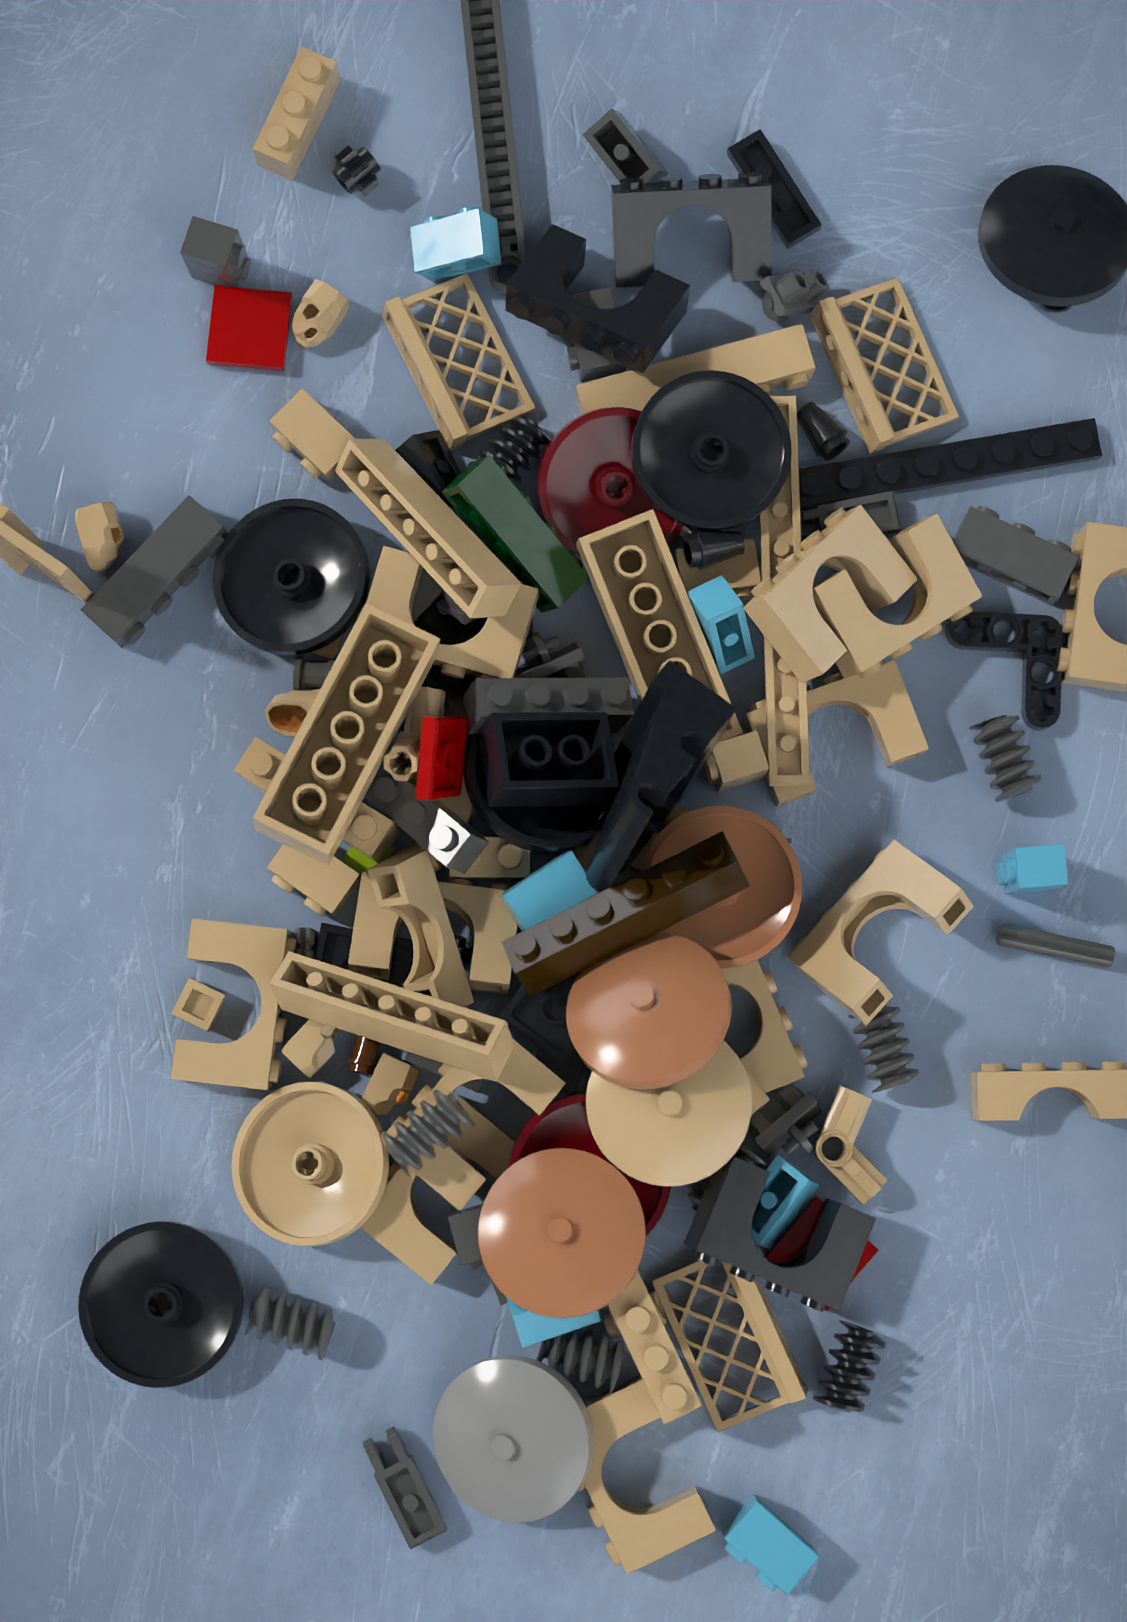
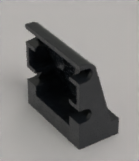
[586,660,737,893]

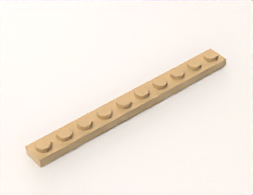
[759,396,810,786]

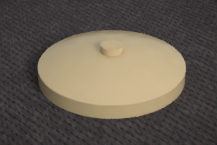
[586,1040,752,1186]
[231,1082,389,1246]

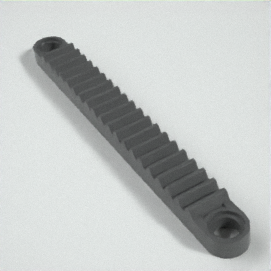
[460,0,527,295]

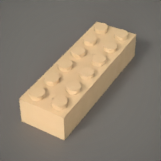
[576,509,743,742]
[252,603,440,866]

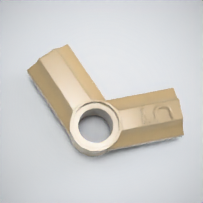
[383,687,445,781]
[812,1085,888,1205]

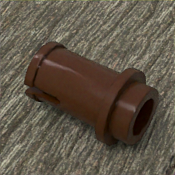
[347,1035,380,1076]

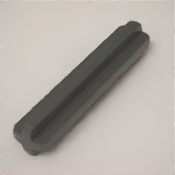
[996,924,1115,967]

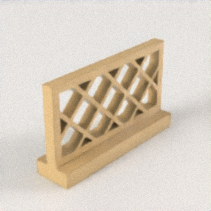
[382,273,535,451]
[809,277,959,455]
[0,503,95,604]
[652,1260,808,1432]

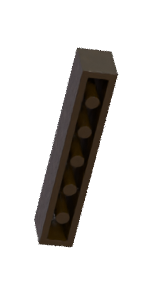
[502,831,750,997]

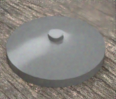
[433,1355,594,1522]

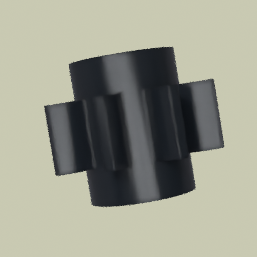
[332,145,381,196]

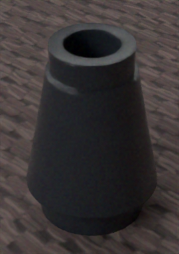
[797,402,850,461]
[683,531,745,570]

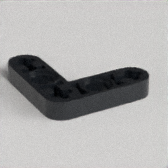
[945,611,1063,731]

